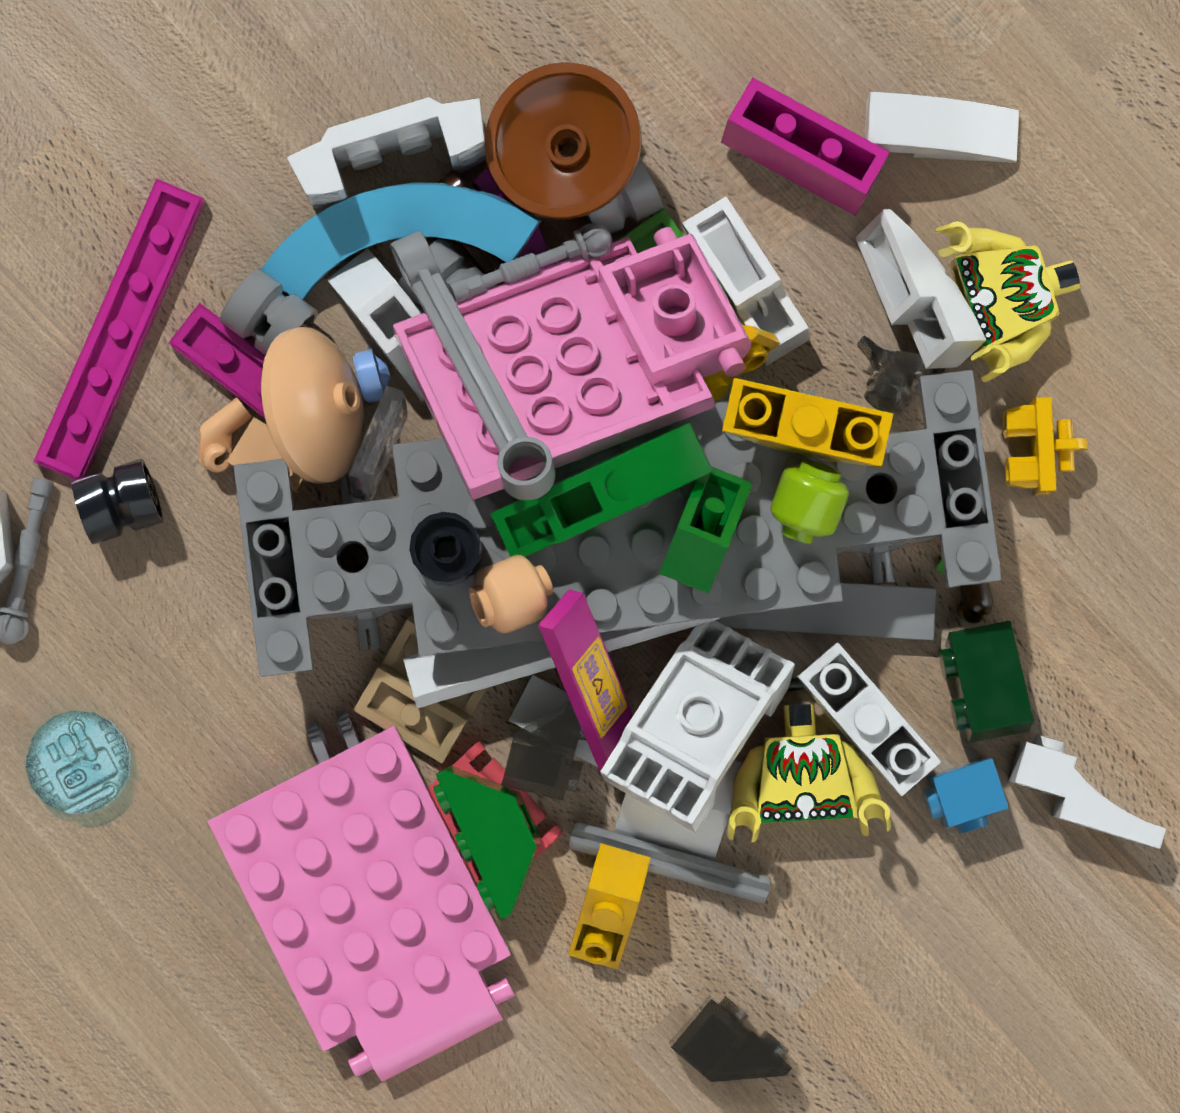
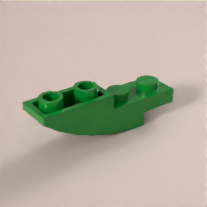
[490,422,713,557]

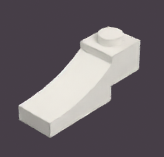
[1008,735,1166,849]

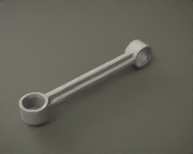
[390,231,555,500]

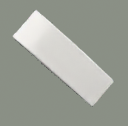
[865,92,1019,163]
[682,197,810,366]
[856,209,986,369]

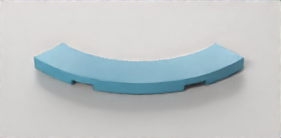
[262,183,542,301]

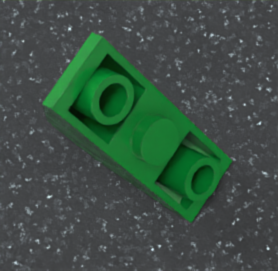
[433,766,542,919]

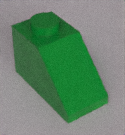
[659,466,753,594]

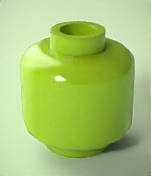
[770,459,849,544]

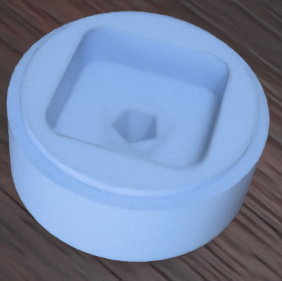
[353,349,391,403]

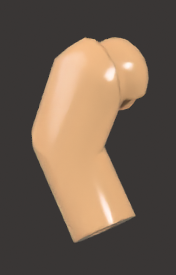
[198,397,252,473]

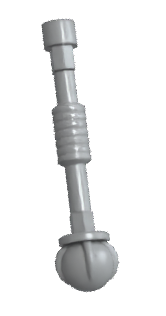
[449,223,612,303]
[0,478,54,644]

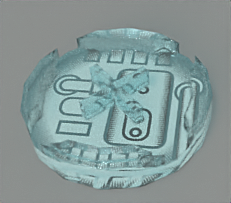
[25,711,132,814]

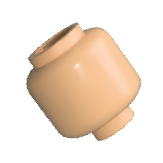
[469,555,553,633]

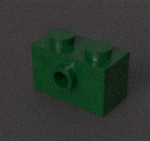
[939,620,1034,743]

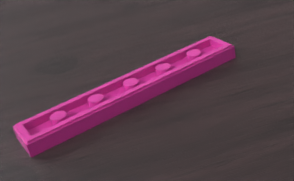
[33,178,206,480]

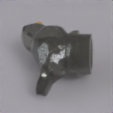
[857,336,946,416]

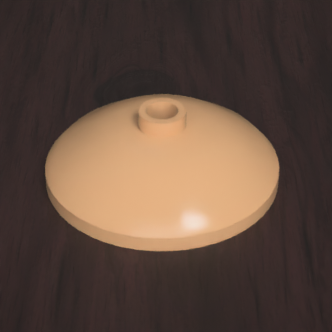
[261,327,364,484]

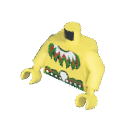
[935,221,1080,382]
[727,704,891,842]

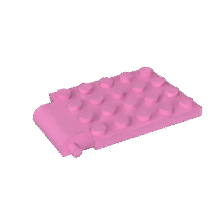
[393,227,751,501]
[207,725,516,1082]

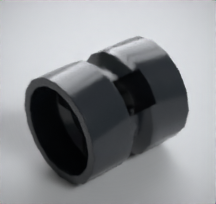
[72,459,164,545]
[409,512,483,586]

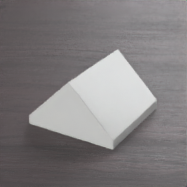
[614,760,741,861]

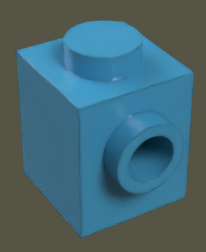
[923,758,1009,834]

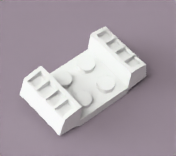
[287,97,487,213]
[600,620,795,833]

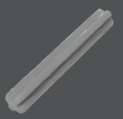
[569,822,771,904]

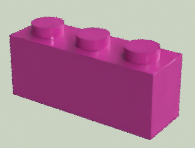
[721,77,890,216]

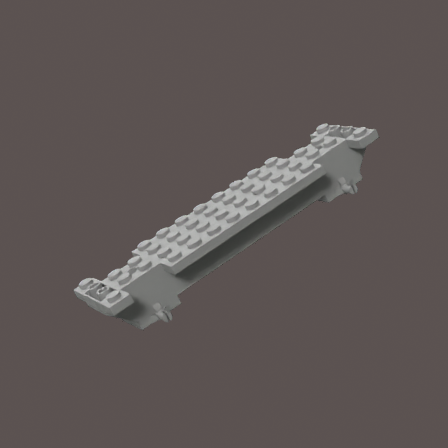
[233,370,1002,677]

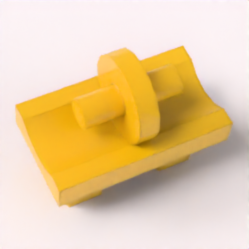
[1002,397,1089,495]

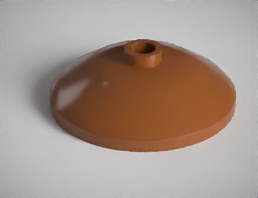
[485,62,642,219]

